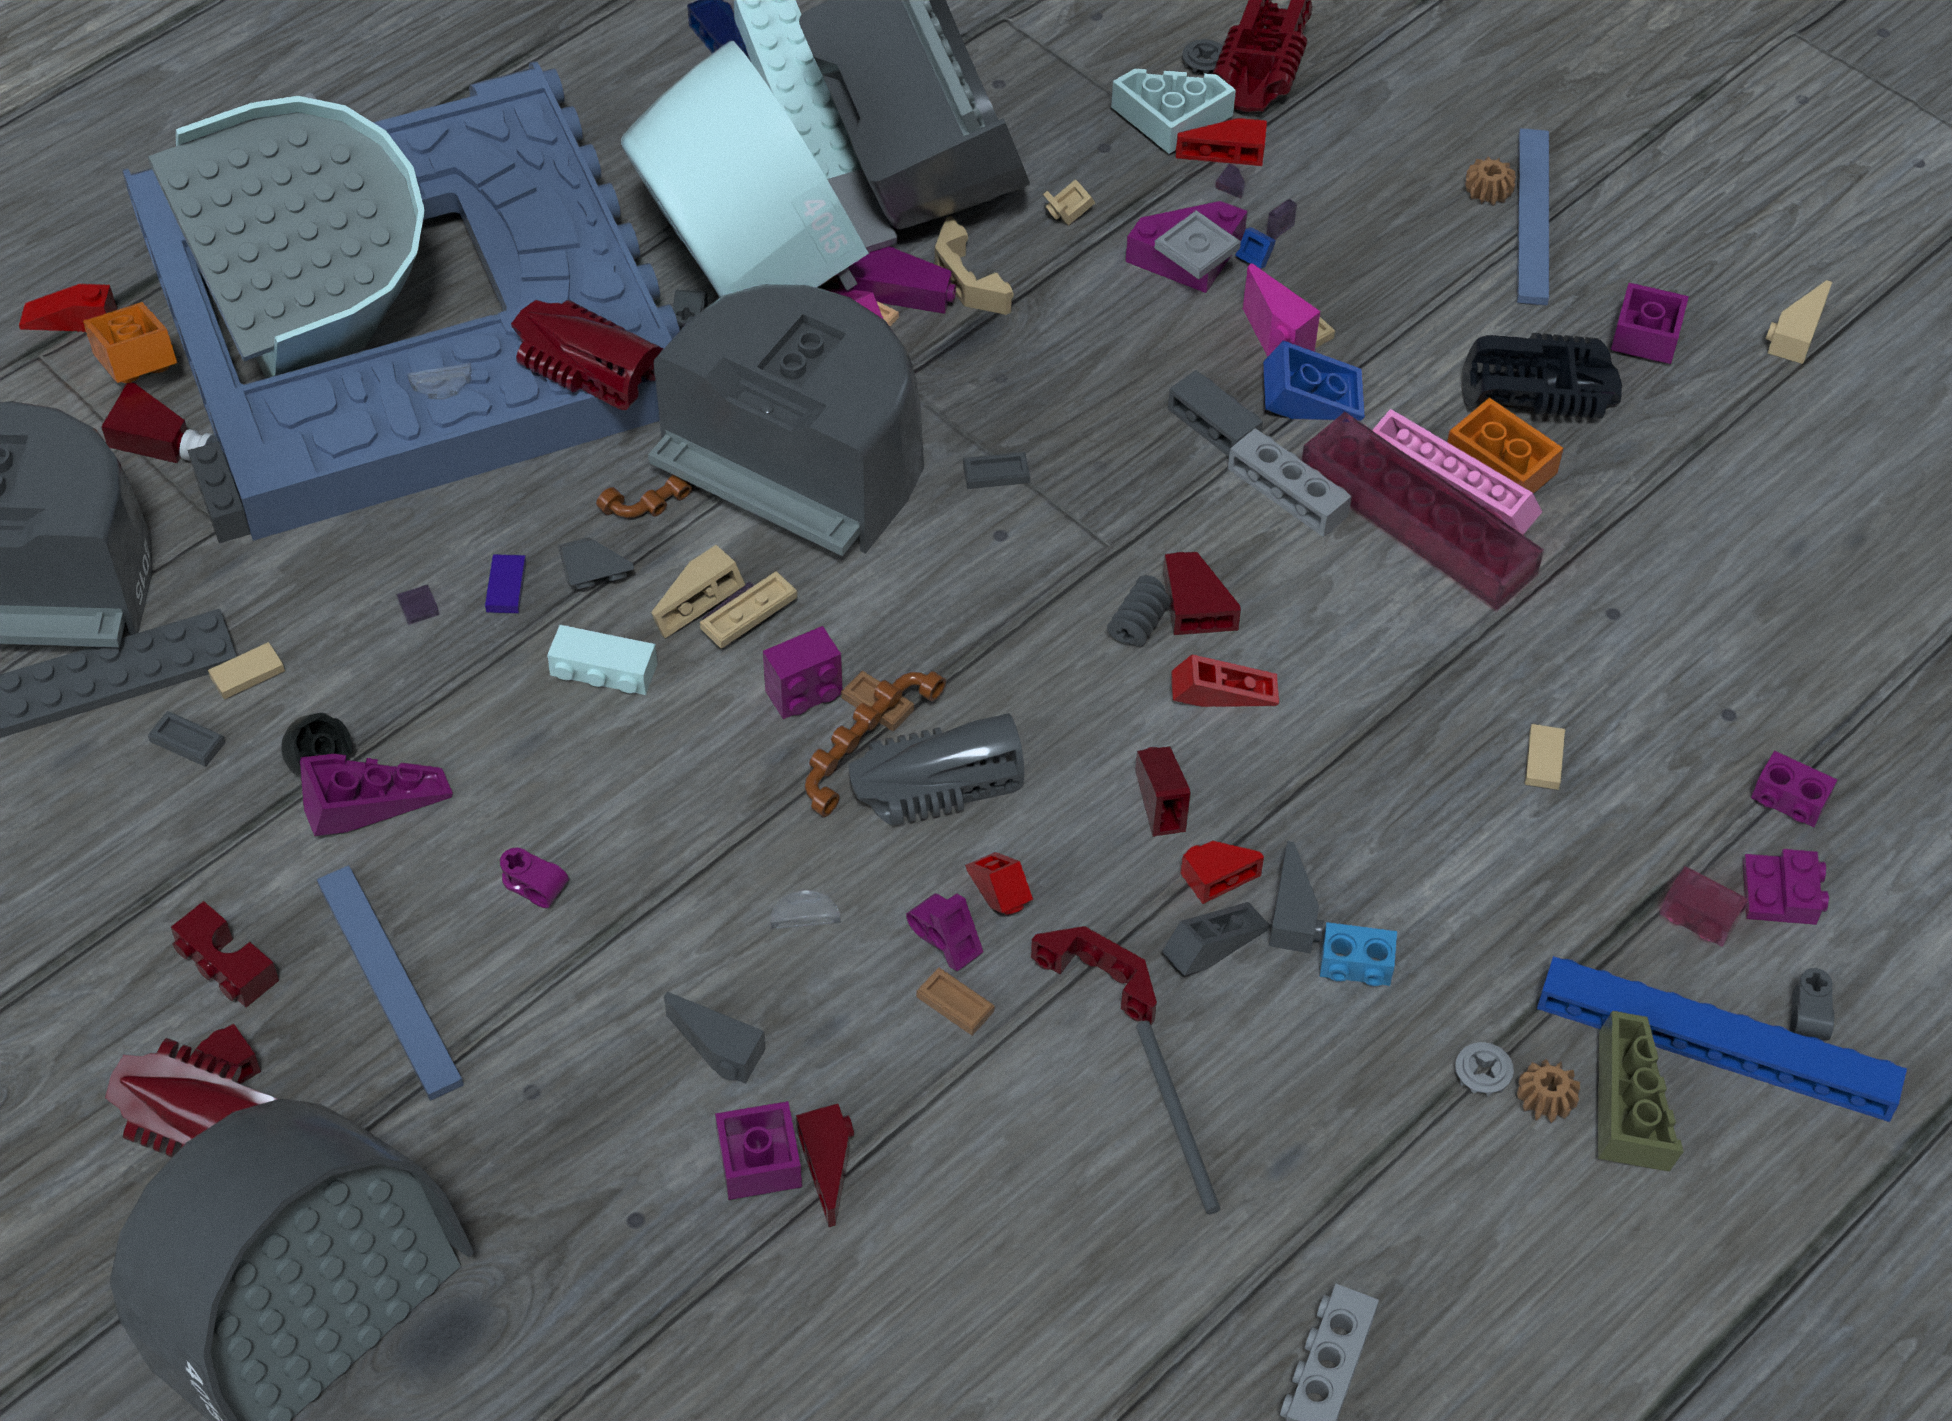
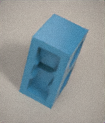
[1320,922,1397,986]

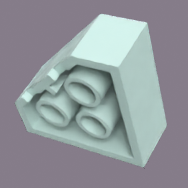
[1111,69,1236,154]

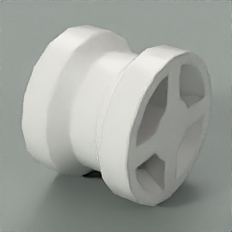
[180,429,217,461]

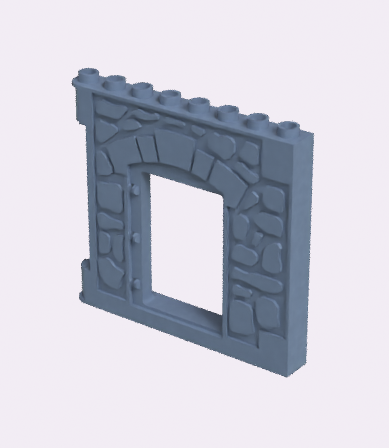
[122,61,679,541]

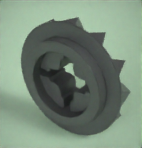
[1182,39,1223,74]

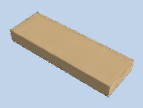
[700,571,797,649]

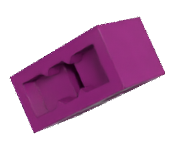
[1751,750,1837,827]

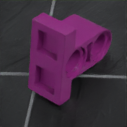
[906,893,984,971]

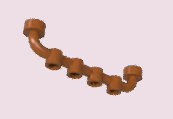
[596,475,692,518]
[805,671,946,817]

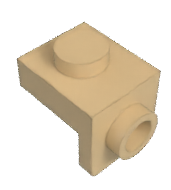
[1043,179,1095,226]

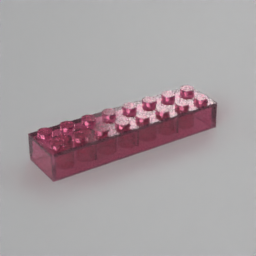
[1302,412,1544,610]

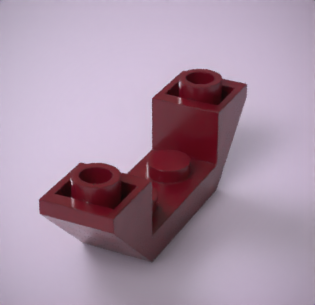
[1031,926,1157,1025]

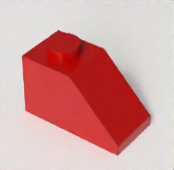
[1181,840,1264,904]
[965,852,1033,915]

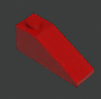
[1176,118,1267,166]
[19,284,117,332]
[1171,654,1279,707]

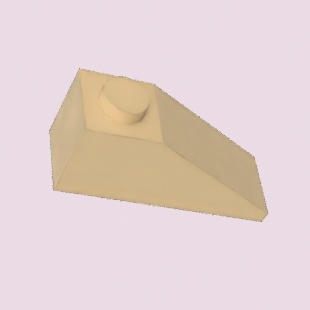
[1766,280,1832,364]
[651,545,745,638]

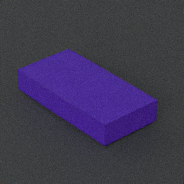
[485,554,526,613]

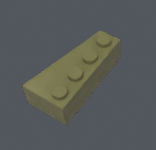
[1598,1011,1684,1172]

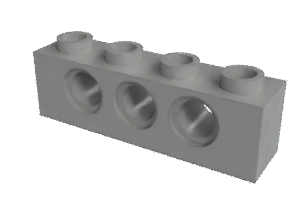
[1228,428,1352,537]
[1280,1284,1379,1421]

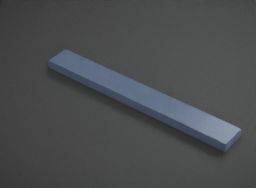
[1517,128,1549,305]
[316,865,463,1101]

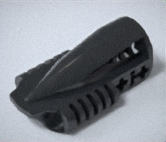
[1463,333,1622,419]

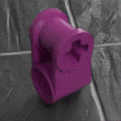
[500,847,569,908]

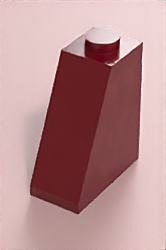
[101,382,187,464]
[1163,552,1241,635]
[1135,746,1191,837]

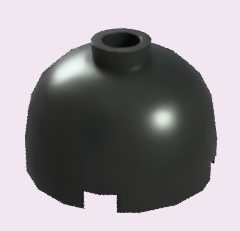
[281,712,352,778]

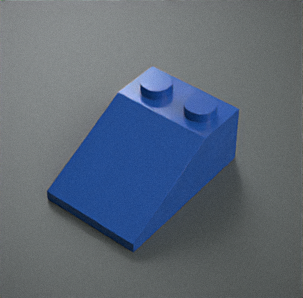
[1263,340,1365,421]

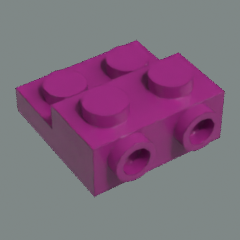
[1742,849,1829,925]

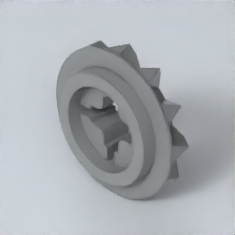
[1455,1042,1514,1097]

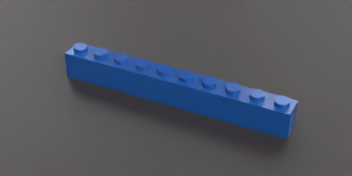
[1537,956,1907,1122]

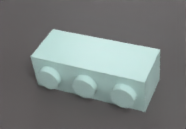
[547,625,657,695]

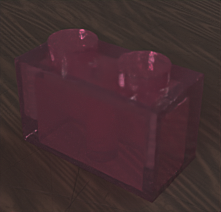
[1660,866,1748,947]

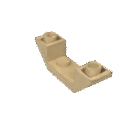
[935,216,1014,315]

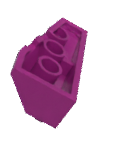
[300,754,453,836]

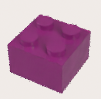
[1611,282,1689,364]
[763,626,842,719]
[715,1101,802,1200]

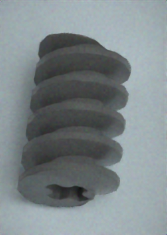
[1107,575,1170,646]

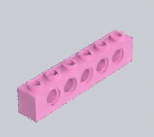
[1370,409,1542,536]

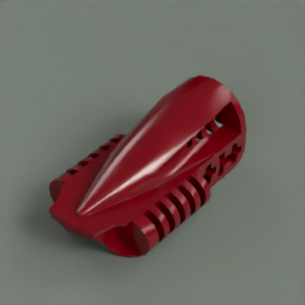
[1212,0,1312,112]
[511,300,663,410]
[105,1038,278,1157]

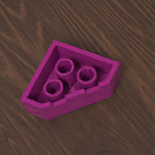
[1125,201,1247,293]

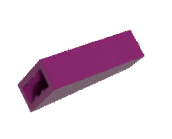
[839,246,956,314]

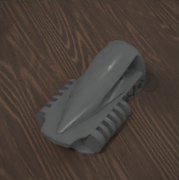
[849,713,1024,826]

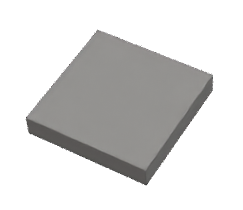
[1154,210,1241,279]

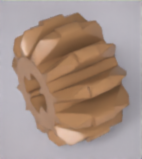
[1465,156,1516,206]
[1517,1058,1580,1123]

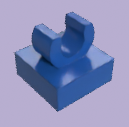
[1235,227,1276,269]

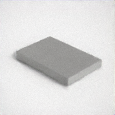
[827,169,897,252]

